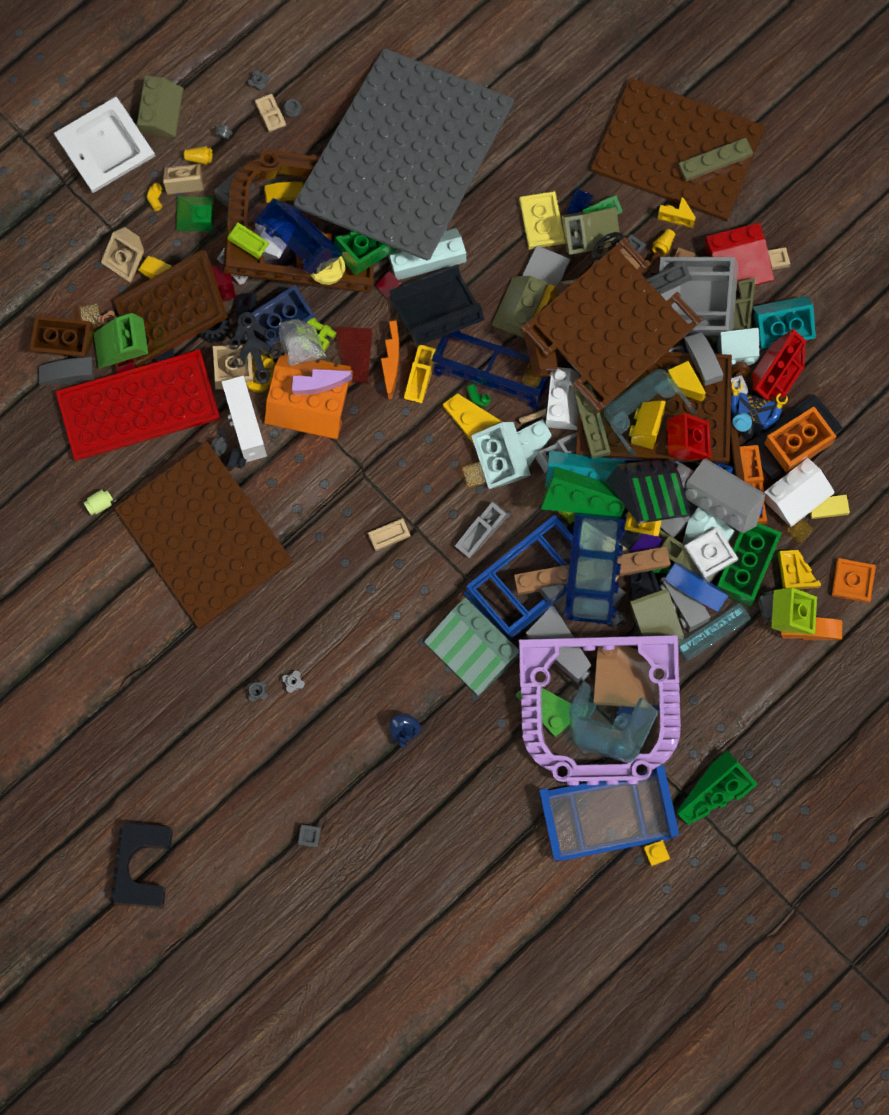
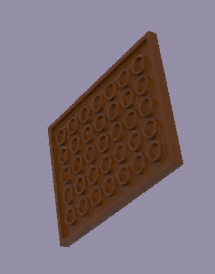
[591,77,766,222]
[576,352,732,464]
[115,442,294,629]

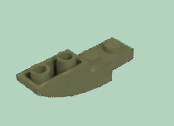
[658,530,721,583]

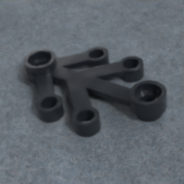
[228,312,281,384]

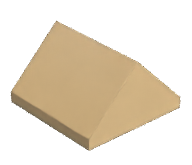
[163,164,203,194]

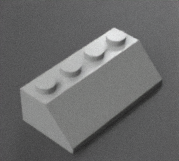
[684,459,765,533]

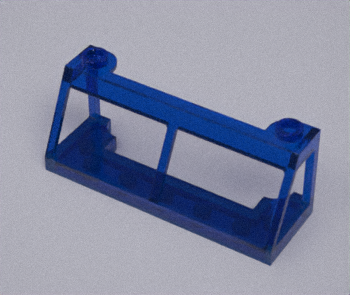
[431,330,550,410]

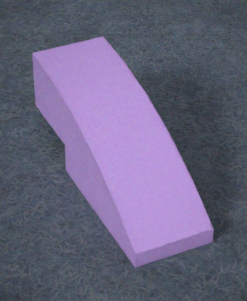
[292,369,352,395]

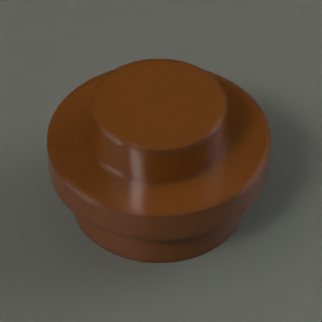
[732,362,750,378]

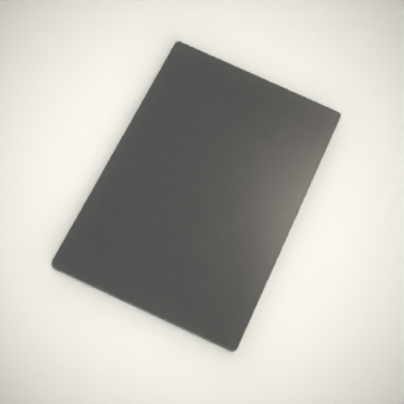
[294,49,514,261]

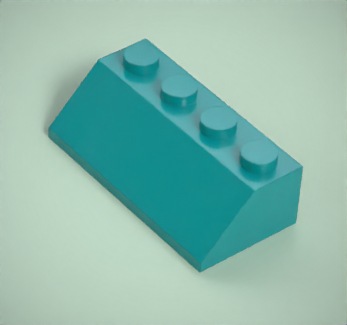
[545,451,625,488]

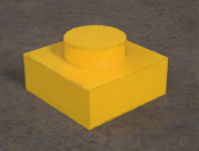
[644,840,670,867]

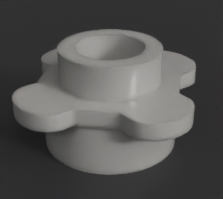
[282,671,305,693]

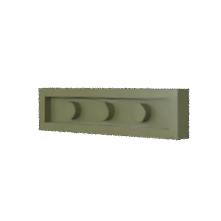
[678,138,753,181]
[573,384,611,459]

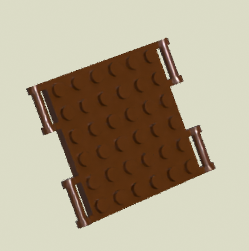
[520,237,703,414]

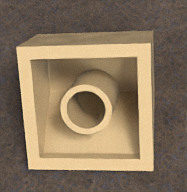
[213,345,253,390]

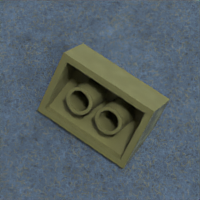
[137,76,184,138]
[492,276,548,338]

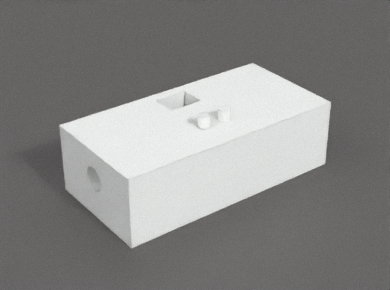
[222,375,267,462]

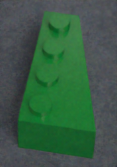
[333,231,397,275]
[541,466,625,517]

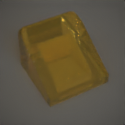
[462,462,486,488]

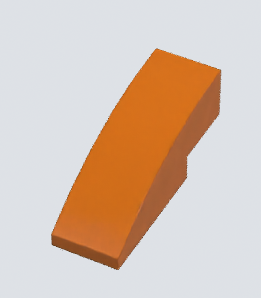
[781,617,842,640]

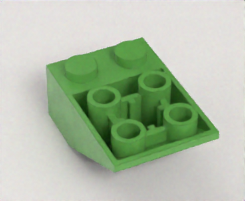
[94,313,148,368]

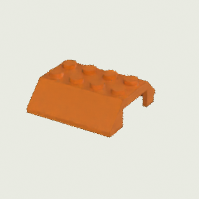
[265,353,353,440]

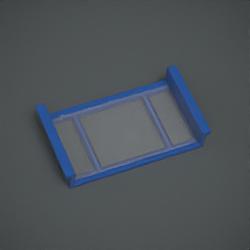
[539,765,679,862]

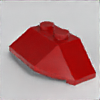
[752,329,806,400]

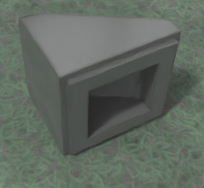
[540,584,564,604]

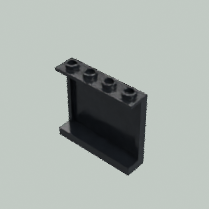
[389,264,484,347]

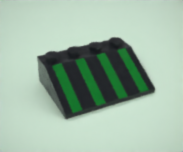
[606,459,691,524]

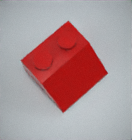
[667,413,711,459]

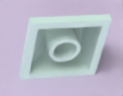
[683,507,735,545]

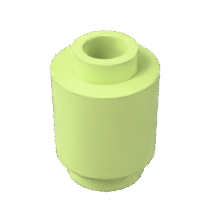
[83,489,113,515]

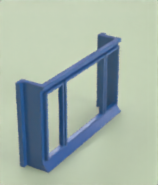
[464,515,594,643]

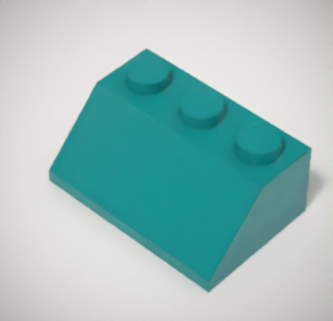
[753,296,816,349]

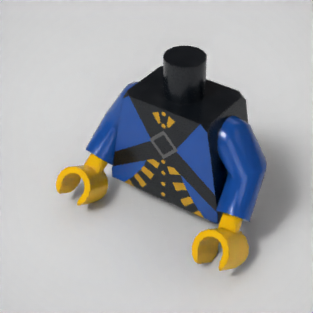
[731,381,788,439]

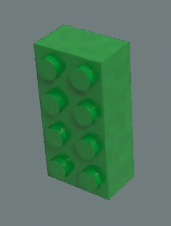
[717,523,782,607]

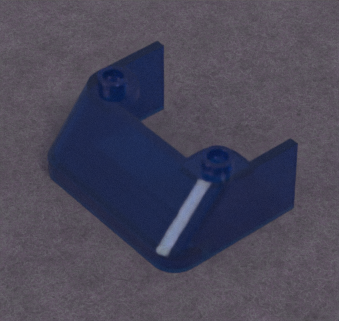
[254,198,343,275]

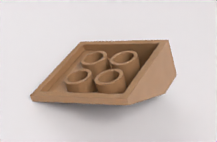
[594,646,656,709]

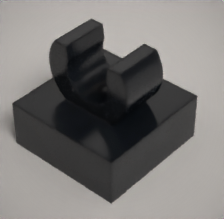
[225,448,247,471]

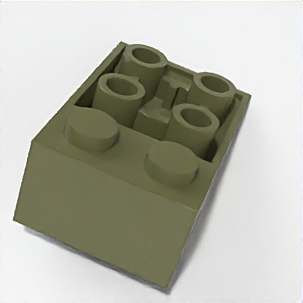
[561,207,619,254]

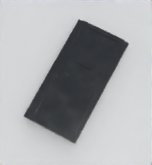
[744,394,843,481]

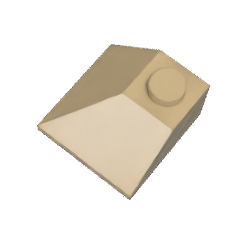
[101,227,144,282]

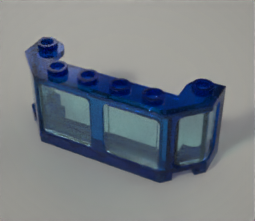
[564,513,626,624]

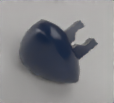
[390,713,422,748]

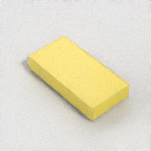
[810,495,850,519]

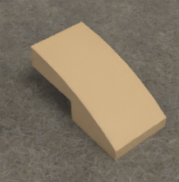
[255,94,286,132]

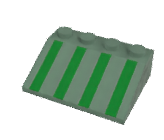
[424,598,520,696]

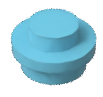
[733,413,752,431]

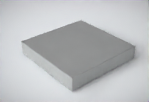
[523,246,571,286]

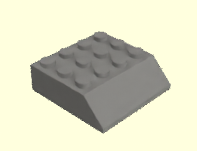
[659,257,738,336]

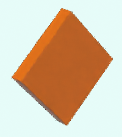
[831,558,876,603]

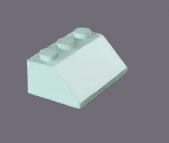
[472,422,531,489]

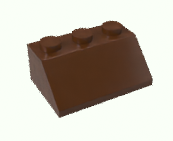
[29,315,94,357]

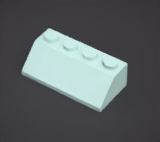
[388,228,466,280]

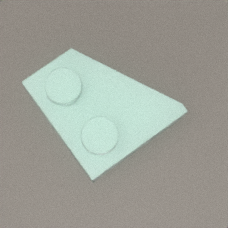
[517,419,552,468]

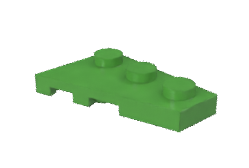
[516,688,584,738]

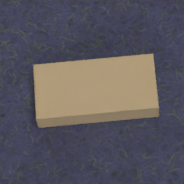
[368,518,411,551]

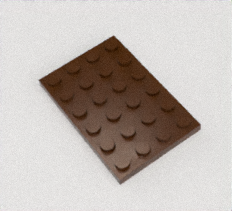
[114,250,228,367]

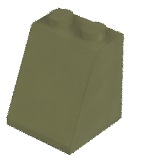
[630,589,684,645]

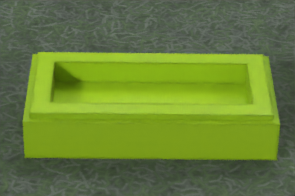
[227,223,269,259]

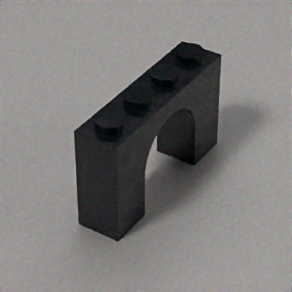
[111,823,173,909]

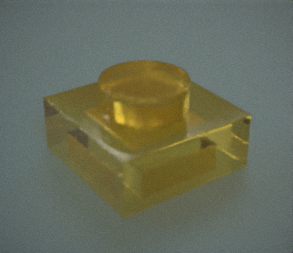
[521,364,543,389]
[786,519,814,545]

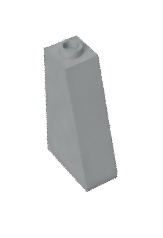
[526,606,591,684]

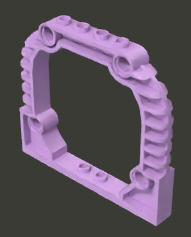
[519,636,681,785]

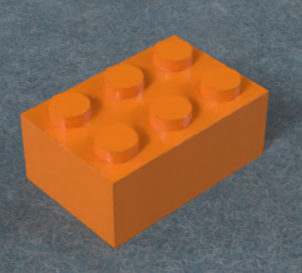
[765,407,836,473]

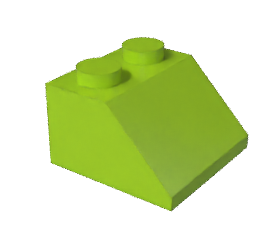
[771,587,817,635]

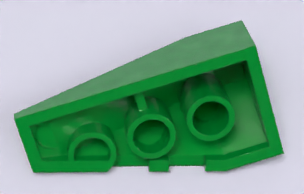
[676,750,758,825]

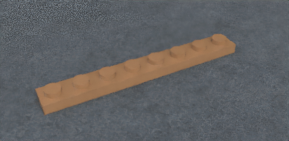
[514,547,671,595]

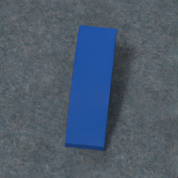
[665,563,729,612]

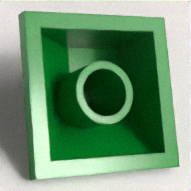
[177,196,215,232]

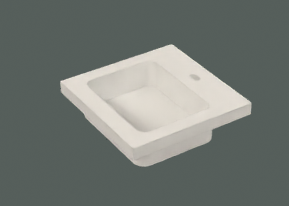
[54,97,155,193]

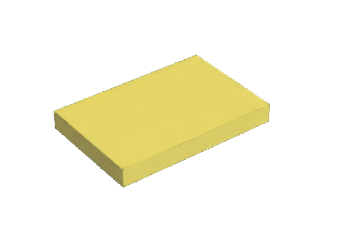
[519,191,565,249]

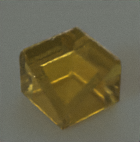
[79,304,102,327]

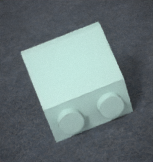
[717,328,759,366]

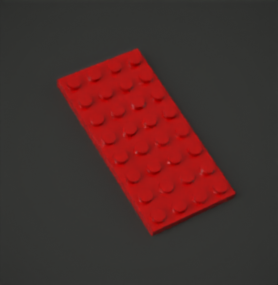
[56,350,220,462]

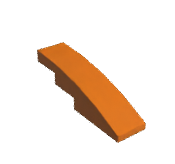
[381,321,399,400]
[740,445,767,524]

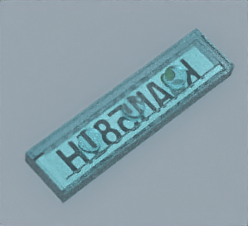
[678,603,751,662]

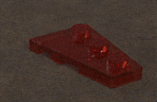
[335,327,373,384]

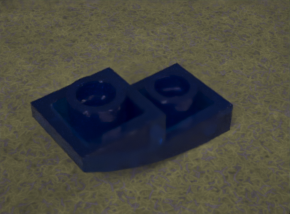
[565,189,594,215]

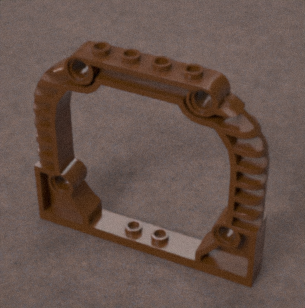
[223,150,374,293]

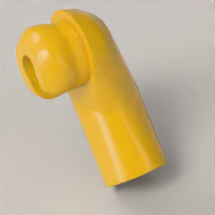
[147,183,162,211]

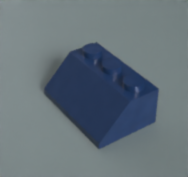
[247,285,315,346]

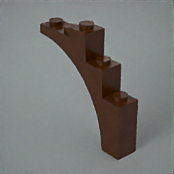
[525,283,570,377]

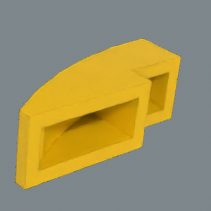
[404,345,438,403]

